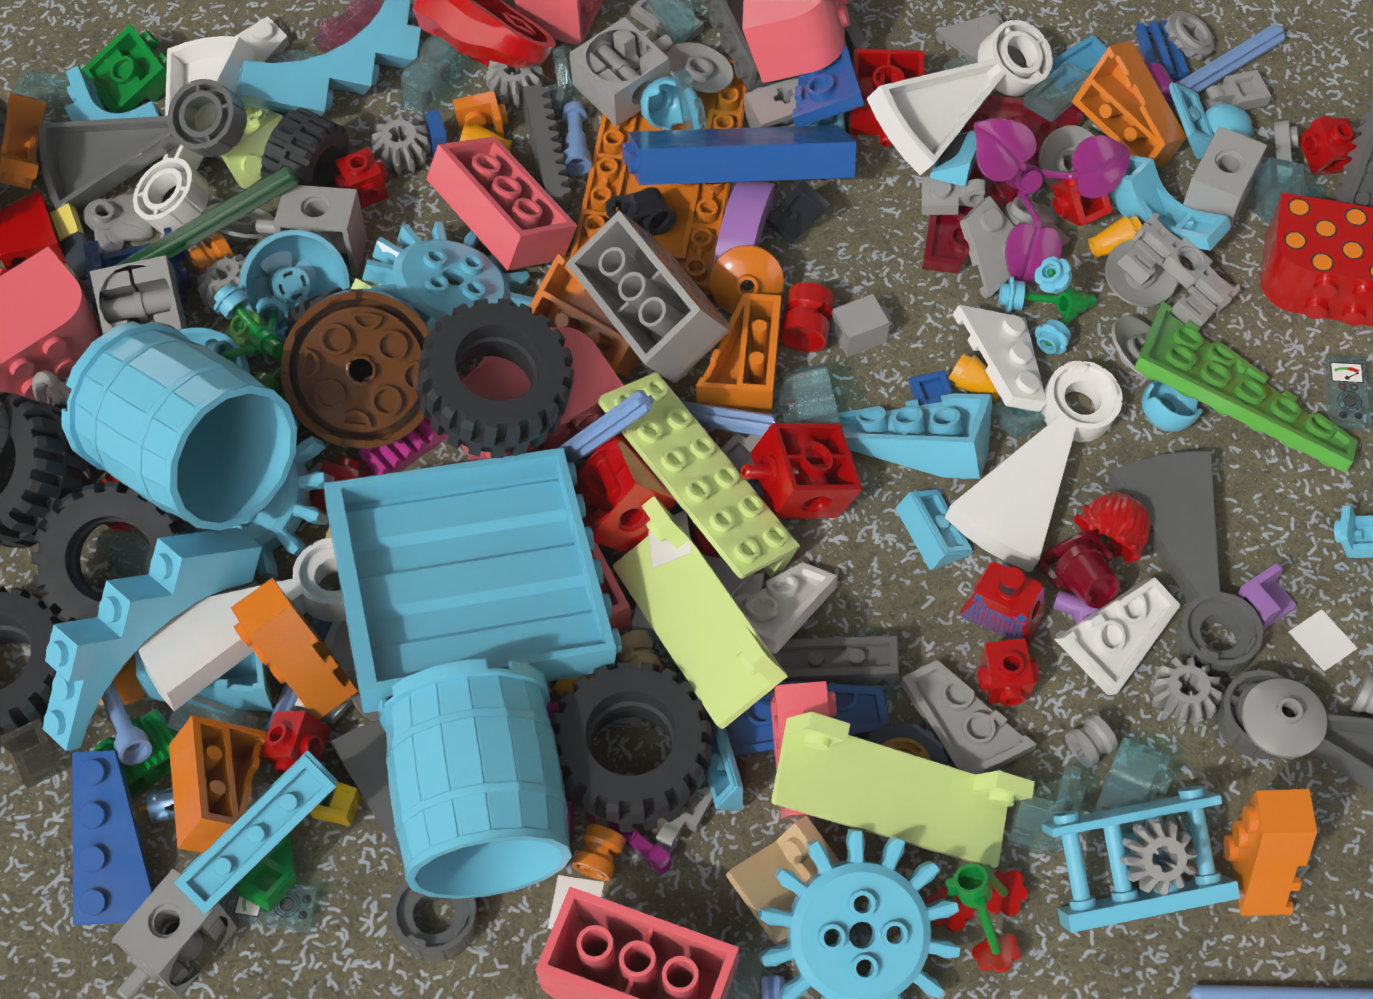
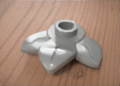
[84,194,153,256]
[1004,197,1071,246]

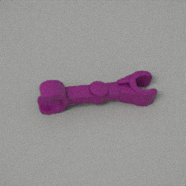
[586,814,672,875]

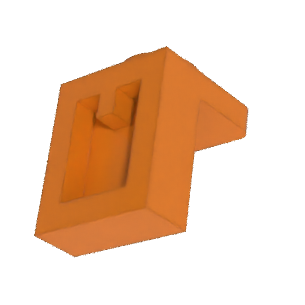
[453,91,509,138]

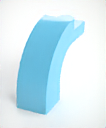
[64,66,165,121]
[1109,155,1231,251]

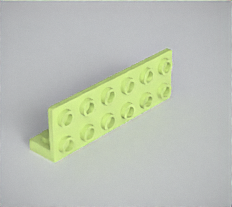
[598,372,800,579]
[613,496,788,729]
[771,712,1034,868]

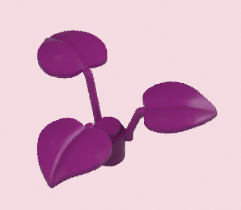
[974,118,1130,285]

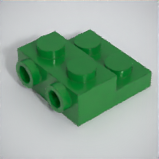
[82,23,167,113]

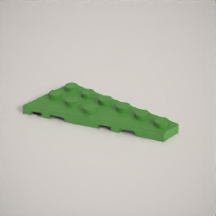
[1133,300,1358,473]

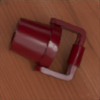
[1038,530,1120,608]

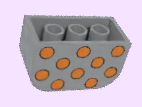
[566,211,731,383]

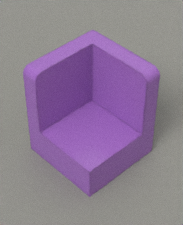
[1237,563,1296,630]

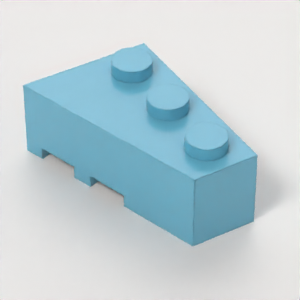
[135,650,274,712]

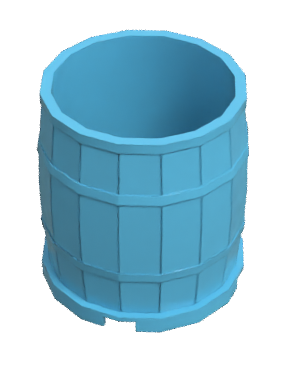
[62,321,297,531]
[378,659,572,899]

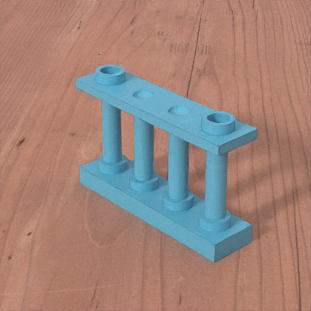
[173,750,337,914]
[1041,785,1240,933]

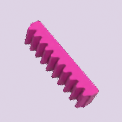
[358,366,476,476]

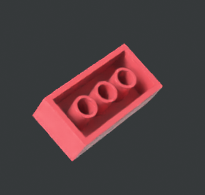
[426,136,577,271]

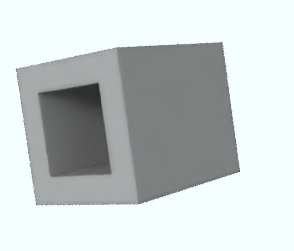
[831,294,892,357]

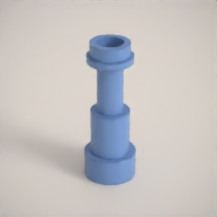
[562,101,592,176]

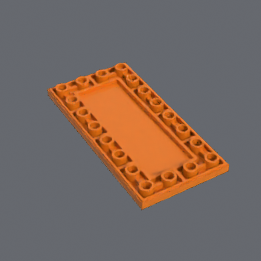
[570,52,749,295]

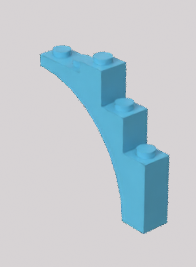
[236,0,424,116]
[43,527,262,751]

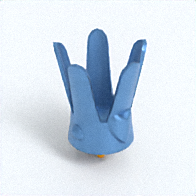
[139,787,175,823]

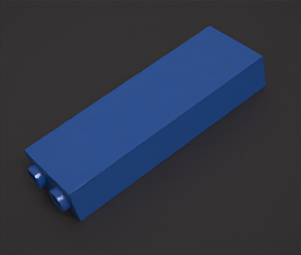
[622,125,856,185]

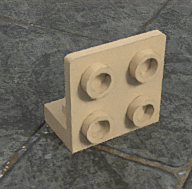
[726,815,840,945]

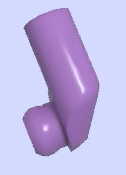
[1053,590,1099,624]

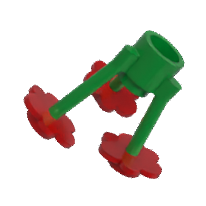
[924,863,1029,973]

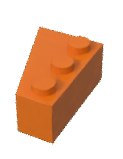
[1071,40,1187,168]
[529,253,639,378]
[696,293,781,414]
[230,578,358,720]
[169,715,267,853]
[1223,789,1317,916]

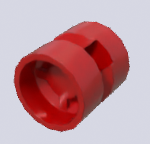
[779,282,835,353]

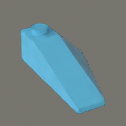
[830,393,992,479]

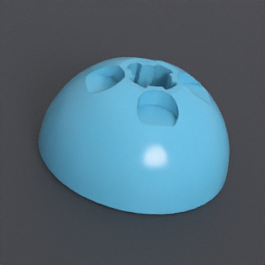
[239,230,350,340]

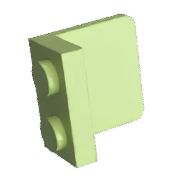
[219,105,282,189]

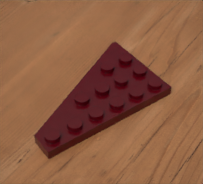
[922,94,1084,274]

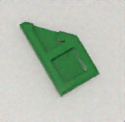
[234,833,296,912]

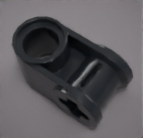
[606,187,677,236]

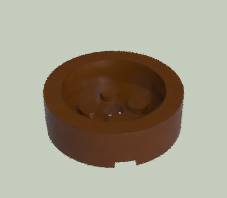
[281,289,430,449]

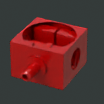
[850,49,924,147]
[741,423,862,519]
[574,434,677,554]

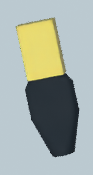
[50,203,93,281]

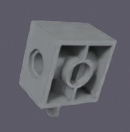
[569,17,673,127]
[1183,126,1267,240]
[255,185,367,276]
[90,255,187,335]
[112,869,237,999]

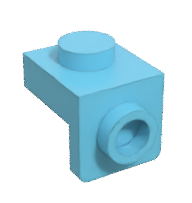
[1334,505,1373,558]

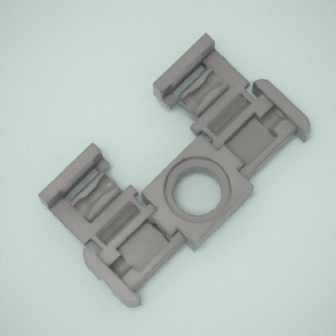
[1117,213,1240,327]

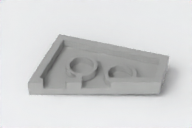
[901,660,1037,775]

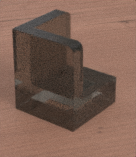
[1,718,67,788]

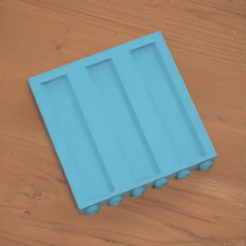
[323,448,622,714]

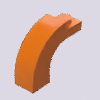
[0,91,46,190]

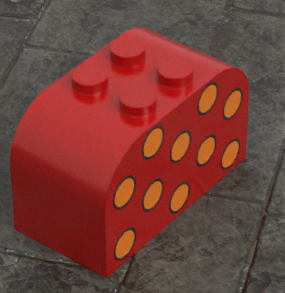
[1260,192,1373,326]

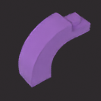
[712,181,779,286]

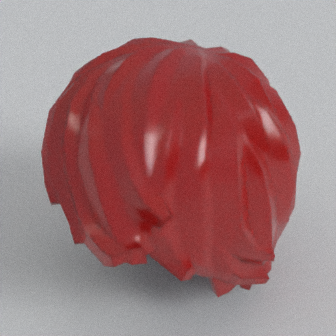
[1073,491,1150,564]

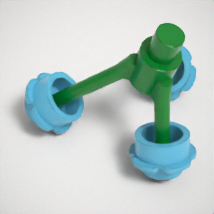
[999,256,1097,354]
[204,283,292,364]

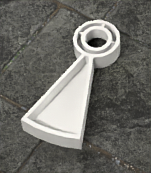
[867,20,1053,175]
[133,36,256,234]
[944,361,1123,572]
[138,537,346,711]

